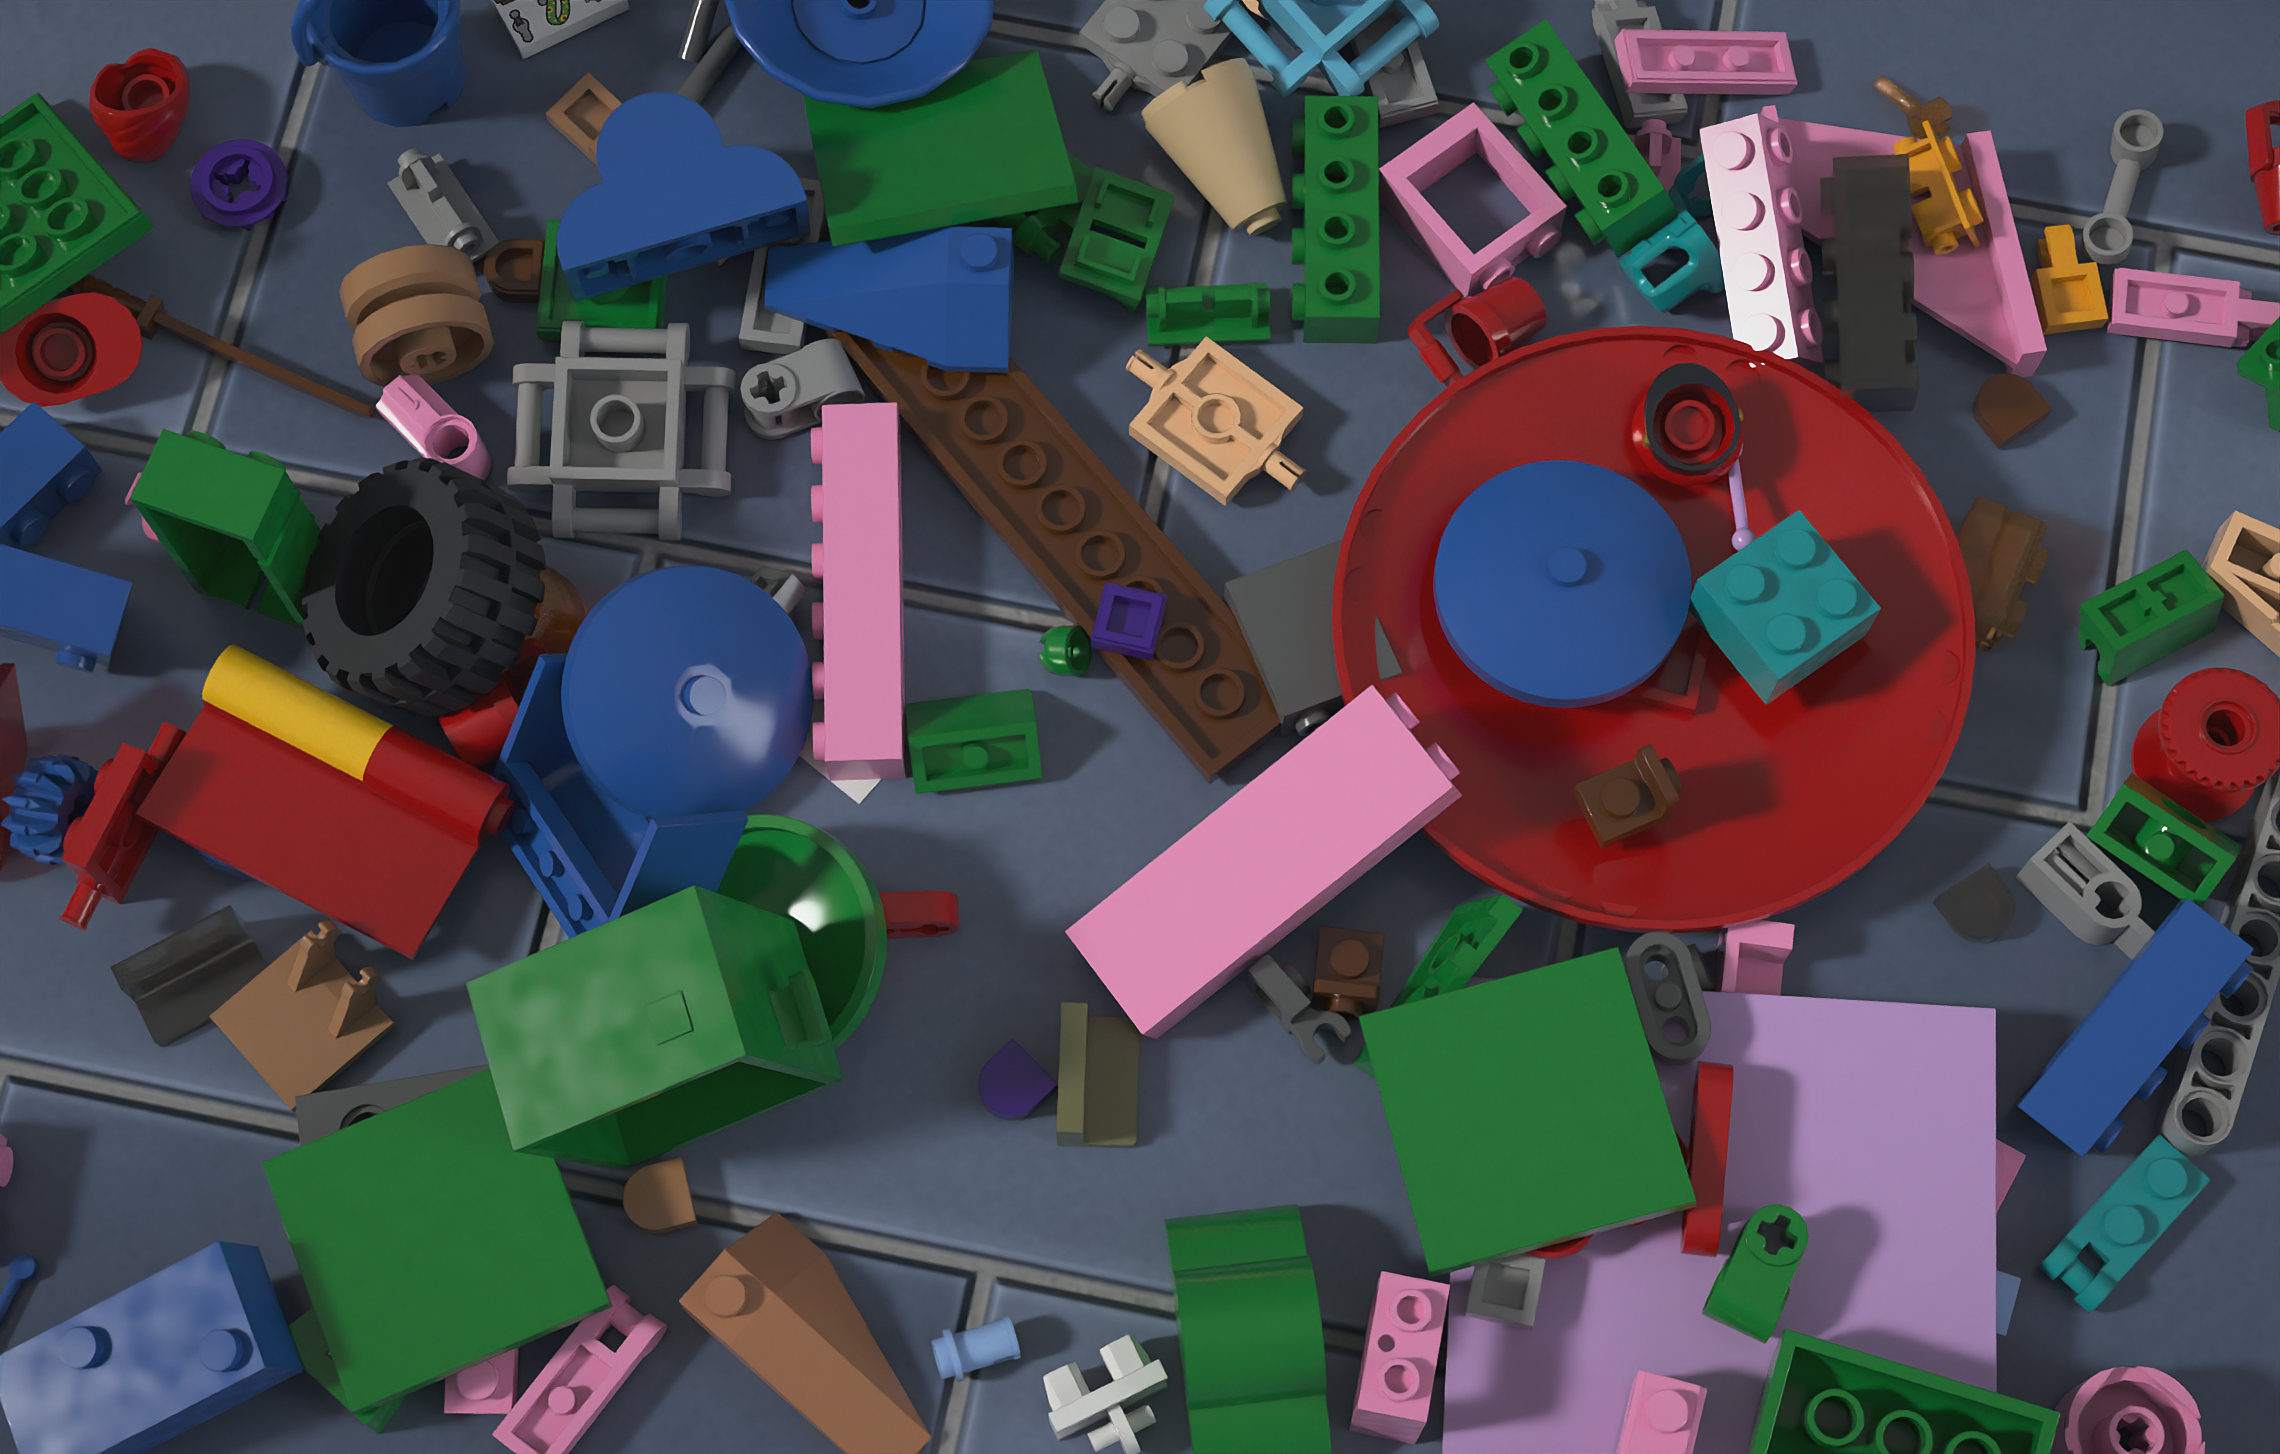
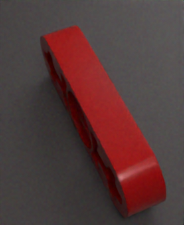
[1680,1061,1734,1258]

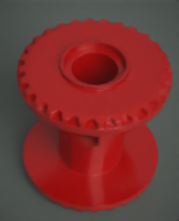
[2131,667,2280,823]

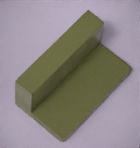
[1056,1002,1140,1148]

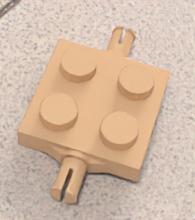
[1126,336,1307,506]

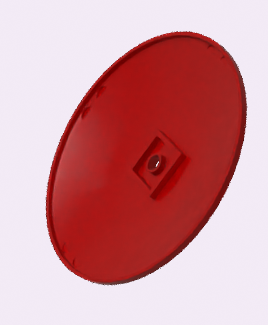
[1331,326,1976,934]

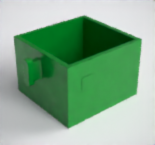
[466,885,843,1171]

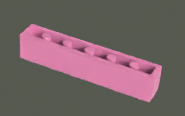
[811,402,906,781]

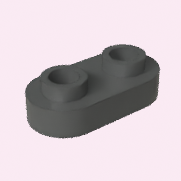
[1624,932,1711,1065]

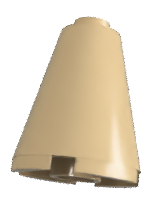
[1141,58,1287,236]

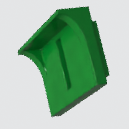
[1057,167,1175,314]

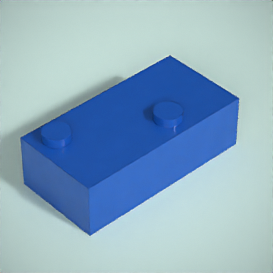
[0,544,132,673]
[0,1241,304,1454]

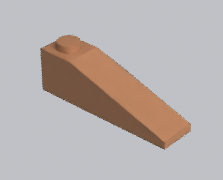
[679,1212,932,1454]

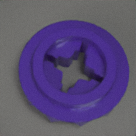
[190,139,289,232]

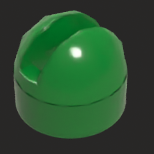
[1038,625,1092,676]

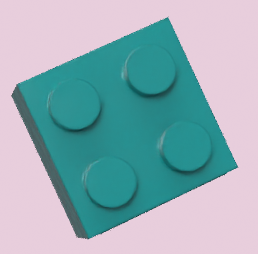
[1688,510,1881,705]

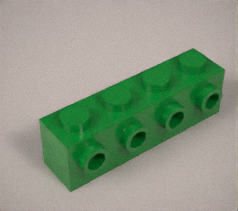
[1485,19,1678,258]
[1291,96,1380,344]

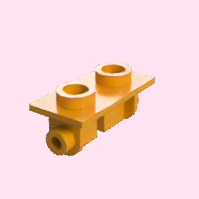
[1891,120,1984,255]

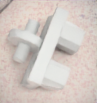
[1043,1333,1168,1454]

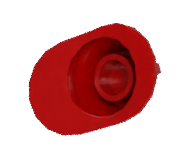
[0,292,143,407]

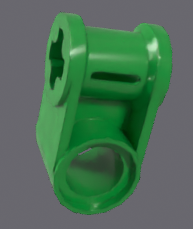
[1702,1204,1809,1344]

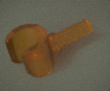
[1873,76,1953,139]

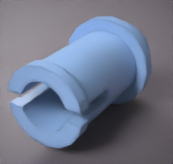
[931,1316,1021,1382]

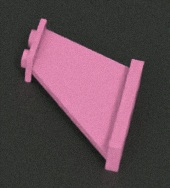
[1760,105,2047,377]

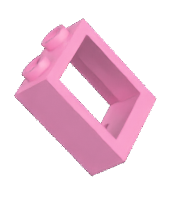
[1379,102,1567,297]
[1348,1271,1450,1444]

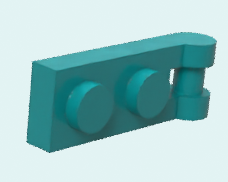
[2037,1134,2211,1313]

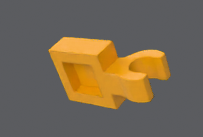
[2030,224,2109,335]

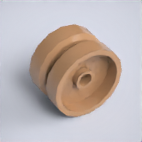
[339,244,495,387]

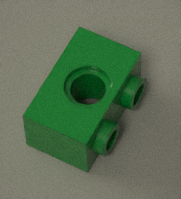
[2086,773,2242,908]

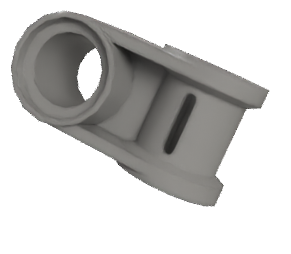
[740,338,866,440]

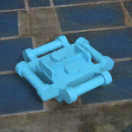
[1203,0,1440,98]

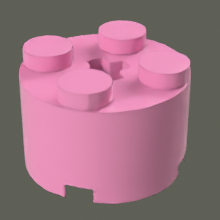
[2050,1366,2205,1454]

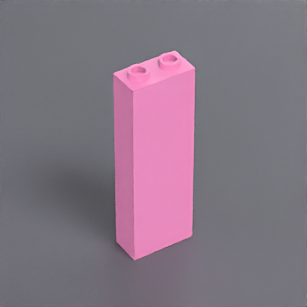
[1065,685,1462,1039]

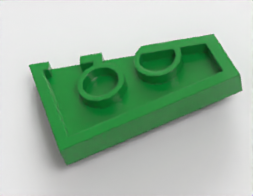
[1353,894,1523,1079]

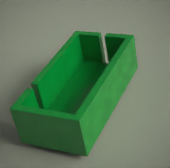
[130,429,321,629]

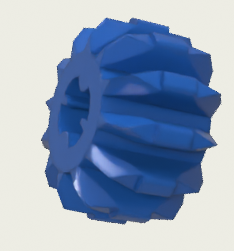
[1,754,99,865]

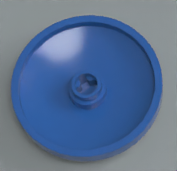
[1433,460,1692,708]
[561,565,814,819]

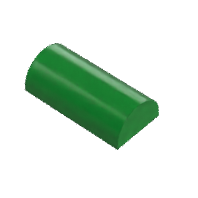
[1747,1329,2061,1454]

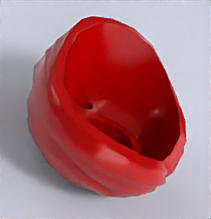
[89,48,190,164]

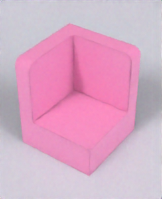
[1714,920,1795,996]

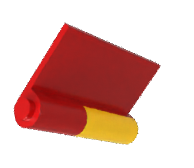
[135,644,515,960]

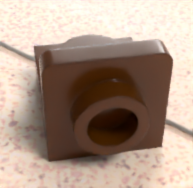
[1572,744,1682,849]
[1311,926,1385,1021]

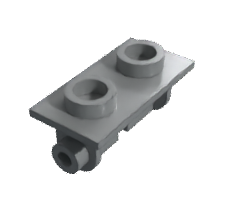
[387,148,500,263]

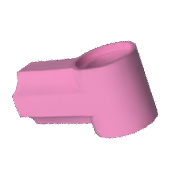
[376,374,492,480]

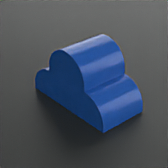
[557,92,811,302]

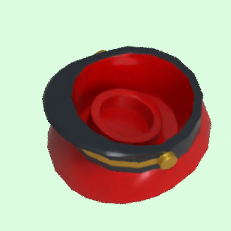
[1631,363,1744,486]

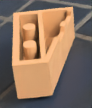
[2202,510,2280,657]

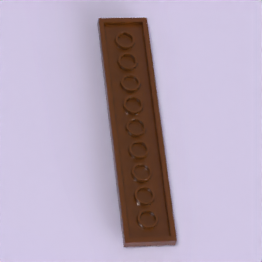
[823,329,1281,784]

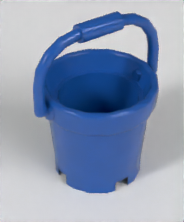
[291,0,466,127]

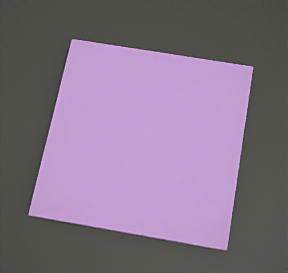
[1442,977,1997,1454]

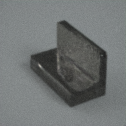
[110,905,268,1047]

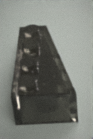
[1820,154,1920,413]

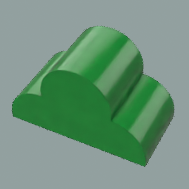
[1164,1204,1332,1454]

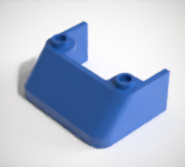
[492,653,749,939]

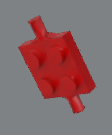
[60,722,186,931]

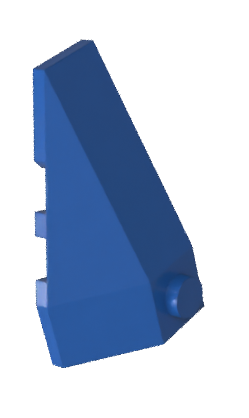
[765,226,1014,373]

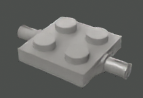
[1078,0,1234,112]

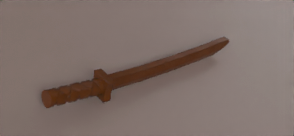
[66,274,375,419]

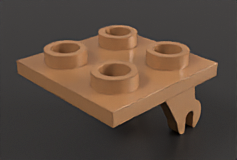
[209,920,396,1113]

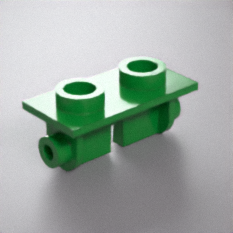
[1145,282,1271,347]

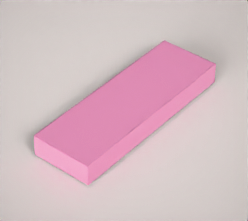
[1614,29,1798,95]

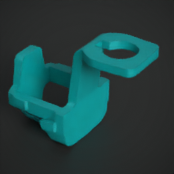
[1618,154,1726,313]

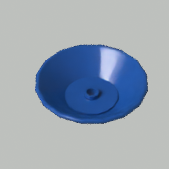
[725,0,995,109]

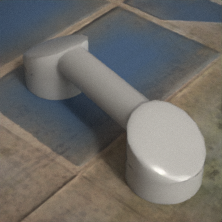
[2081,109,2164,265]

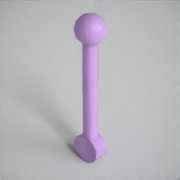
[1728,443,1757,551]

